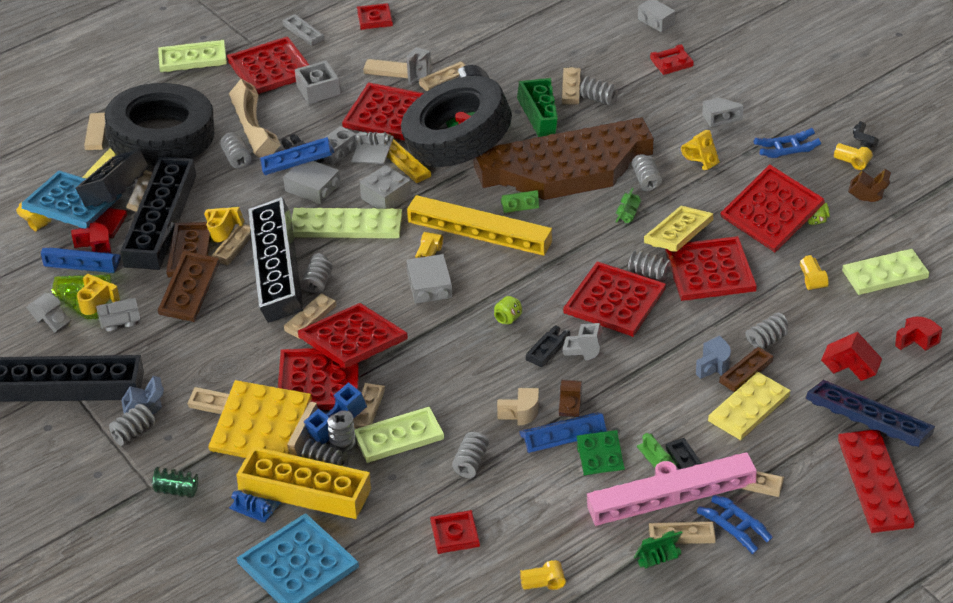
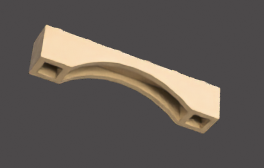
[229,79,281,158]

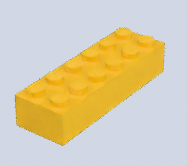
[236,447,371,519]

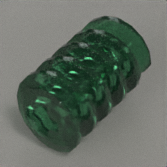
[152,466,198,498]

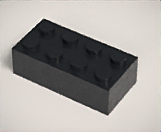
[75,149,149,207]

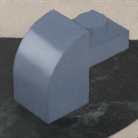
[696,336,731,379]
[121,376,164,414]

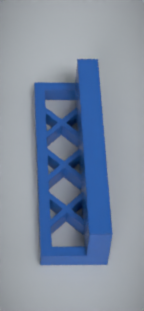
[260,137,335,175]
[40,248,121,273]
[519,412,607,453]

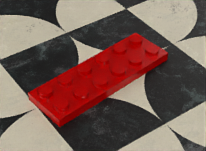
[838,430,914,533]

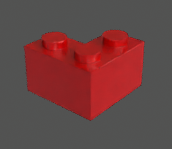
[821,332,882,381]

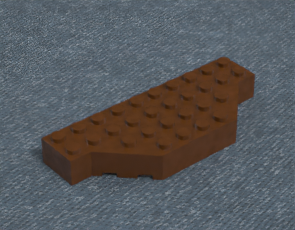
[473,117,654,200]

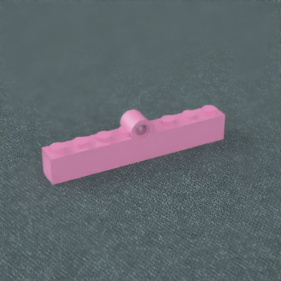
[587,452,757,526]

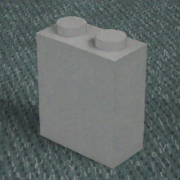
[283,161,341,204]
[406,254,452,304]

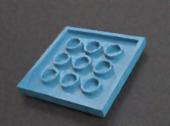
[22,170,122,228]
[237,513,359,603]

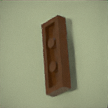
[719,347,774,392]

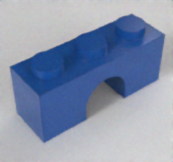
[304,382,367,445]

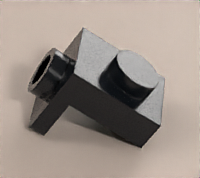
[853,121,879,148]

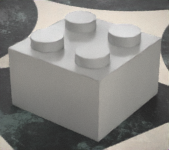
[295,61,340,104]
[359,165,412,209]

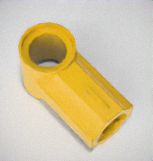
[834,143,873,170]
[16,202,51,231]
[415,232,443,258]
[800,255,828,290]
[520,560,566,590]

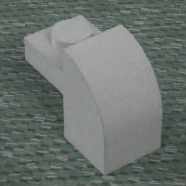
[26,293,71,333]
[562,323,603,360]

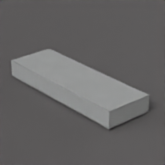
[282,14,325,46]

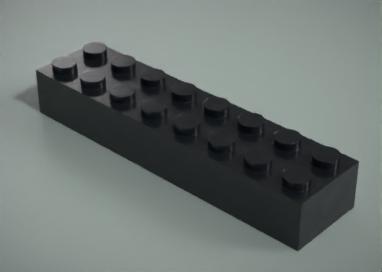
[120,157,196,270]
[248,197,304,323]
[0,355,144,402]

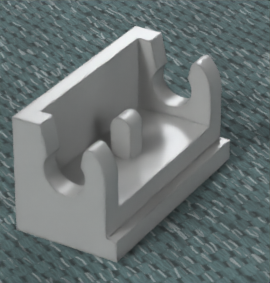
[406,47,432,85]

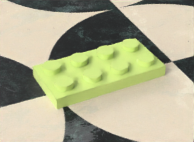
[158,40,227,72]
[842,249,929,295]
[354,407,444,463]

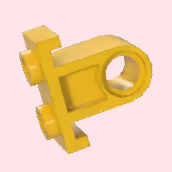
[681,130,720,170]
[204,207,245,243]
[77,274,120,315]

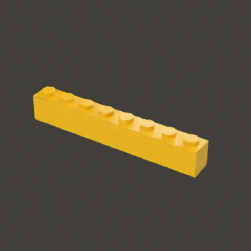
[407,195,552,256]

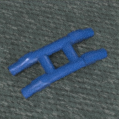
[754,128,821,158]
[697,495,773,554]

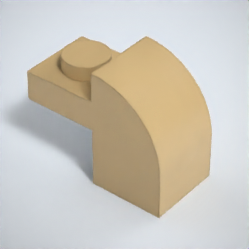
[497,388,539,425]

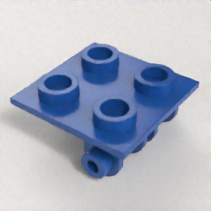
[229,490,281,523]

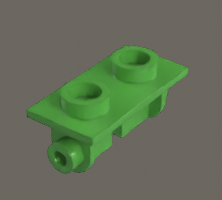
[615,188,641,223]
[501,190,539,213]
[637,433,677,468]

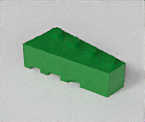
[517,78,558,137]

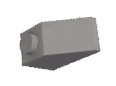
[702,98,743,127]

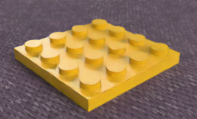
[208,380,312,458]

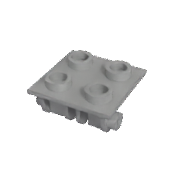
[351,132,394,164]

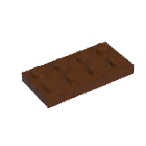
[166,222,211,277]
[157,251,220,322]

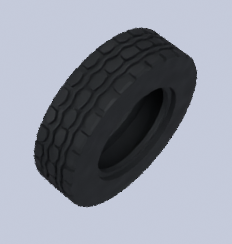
[401,76,512,167]
[104,83,214,166]

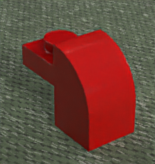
[71,223,111,253]
[895,316,943,351]

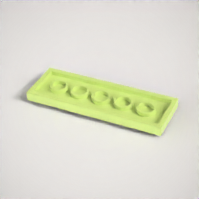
[292,208,402,238]

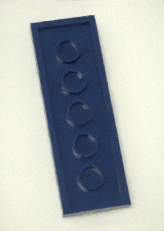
[806,379,935,447]

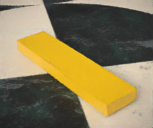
[387,139,431,184]

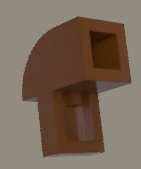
[848,169,891,202]
[559,380,582,417]

